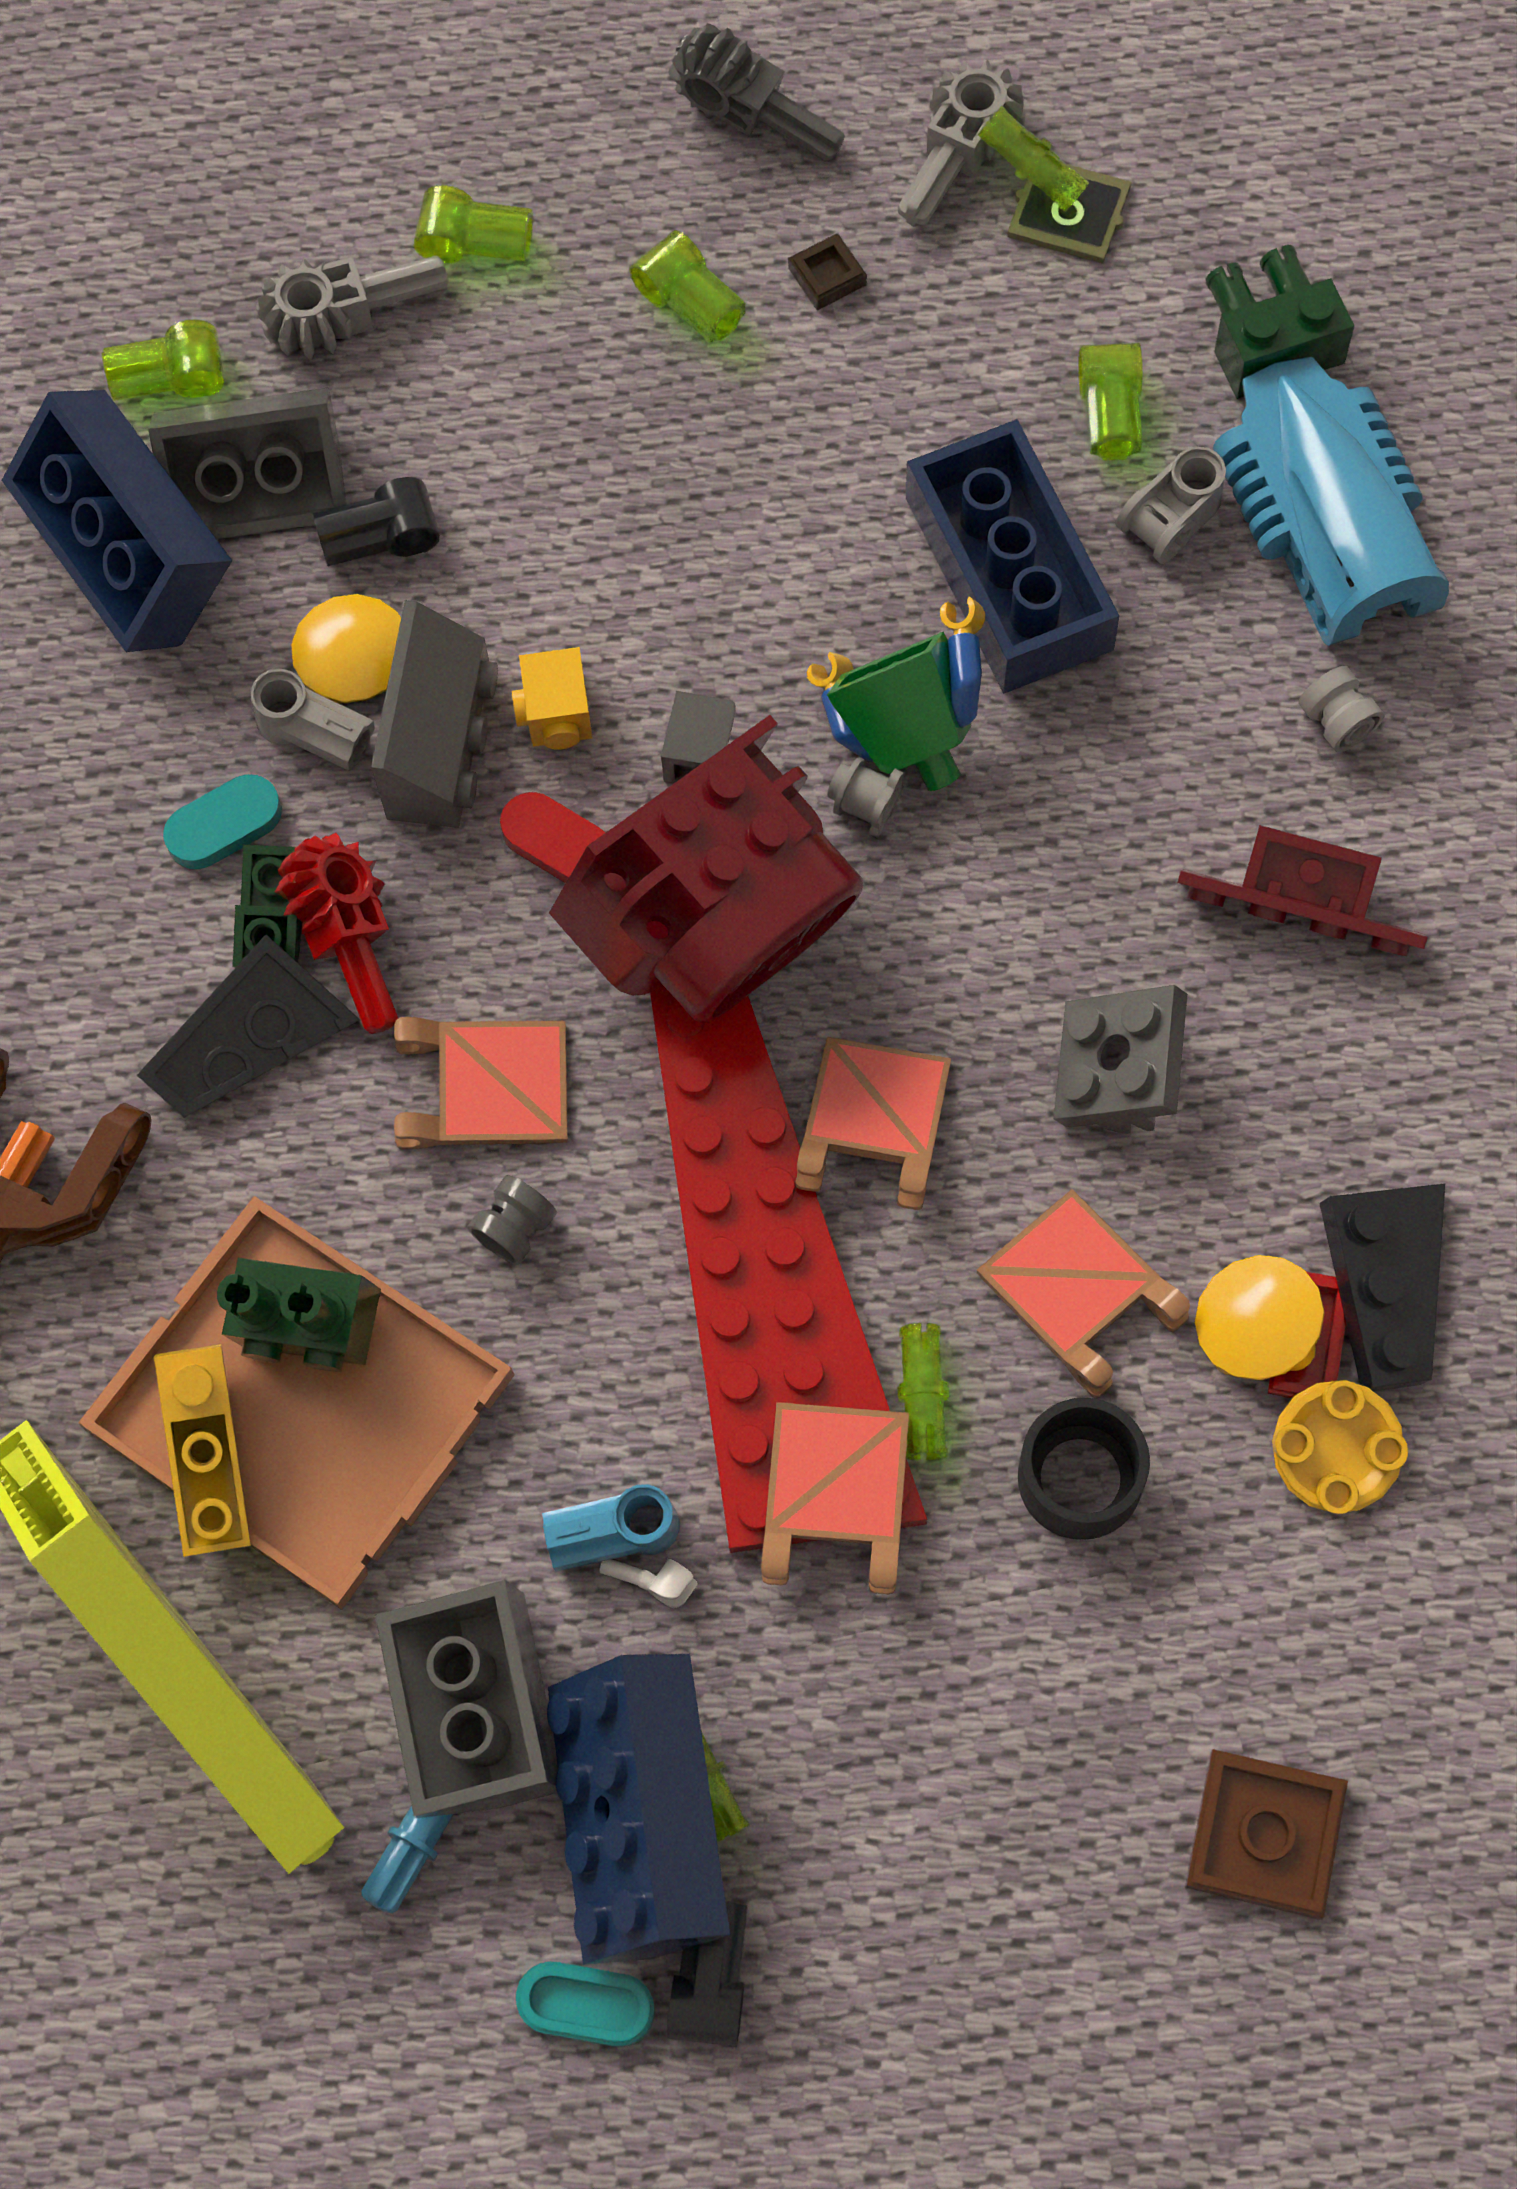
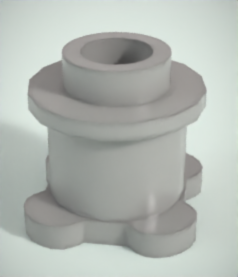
[827,757,904,838]

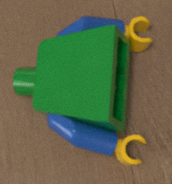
[806,597,985,791]

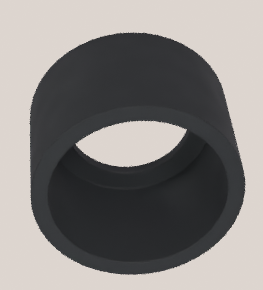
[1018,1398,1150,1540]

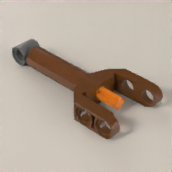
[0,1048,152,1263]

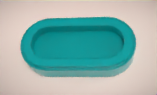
[163,774,282,869]
[516,1961,655,2047]

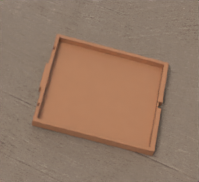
[78,1196,515,1610]

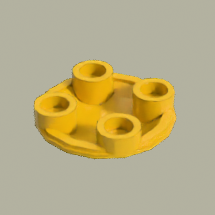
[291,594,401,704]
[1195,1255,1325,1380]
[1272,1380,1408,1514]

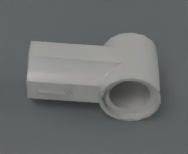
[251,669,374,771]

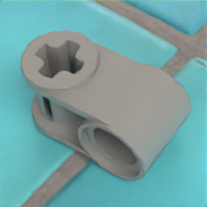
[1115,446,1226,564]

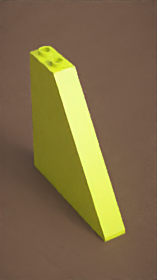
[0,1420,344,1874]

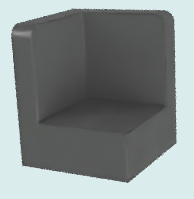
[661,691,736,784]

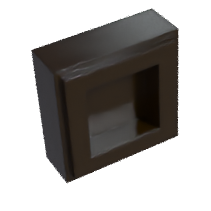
[788,233,867,311]

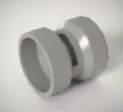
[1298,666,1385,752]

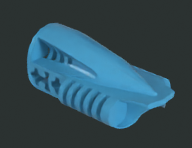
[1213,357,1449,646]

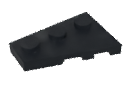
[1319,1183,1446,1391]

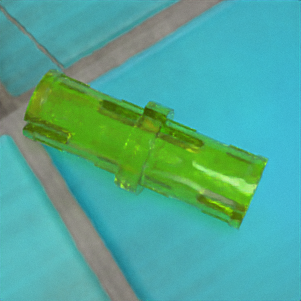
[977,105,1089,212]
[897,1323,950,1461]

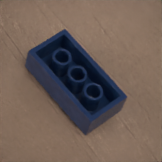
[1,390,232,652]
[906,419,1120,694]
[547,1654,730,1965]

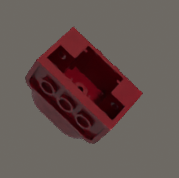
[549,715,863,1023]

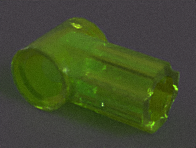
[413,185,534,264]
[629,230,746,343]
[102,319,224,401]
[1078,343,1143,461]

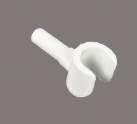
[600,1559,697,1608]

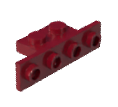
[1177,825,1428,957]

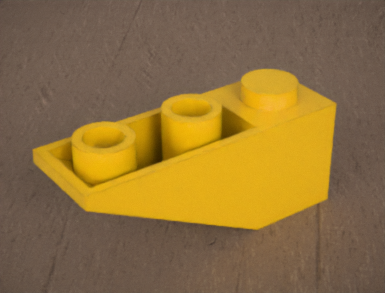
[154,1344,251,1557]

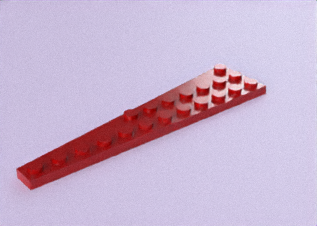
[650,985,927,1553]

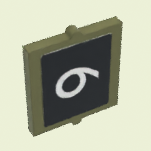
[1007,156,1132,264]

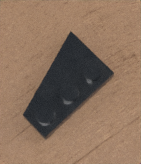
[136,935,360,1118]

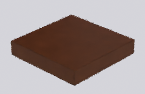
[1185,1749,1348,1920]

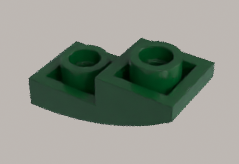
[232,844,302,968]

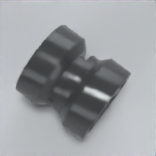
[467,1175,557,1265]

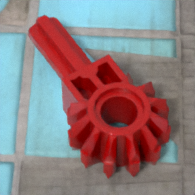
[275,833,399,1034]

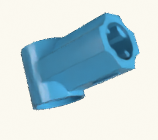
[542,1484,680,1572]

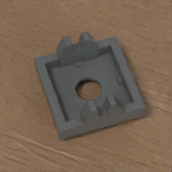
[1053,985,1188,1134]

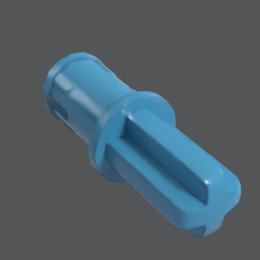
[361,1805,453,1914]

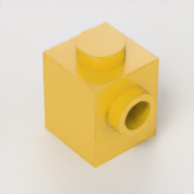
[512,647,593,750]

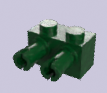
[1205,245,1355,399]
[217,1258,381,1372]

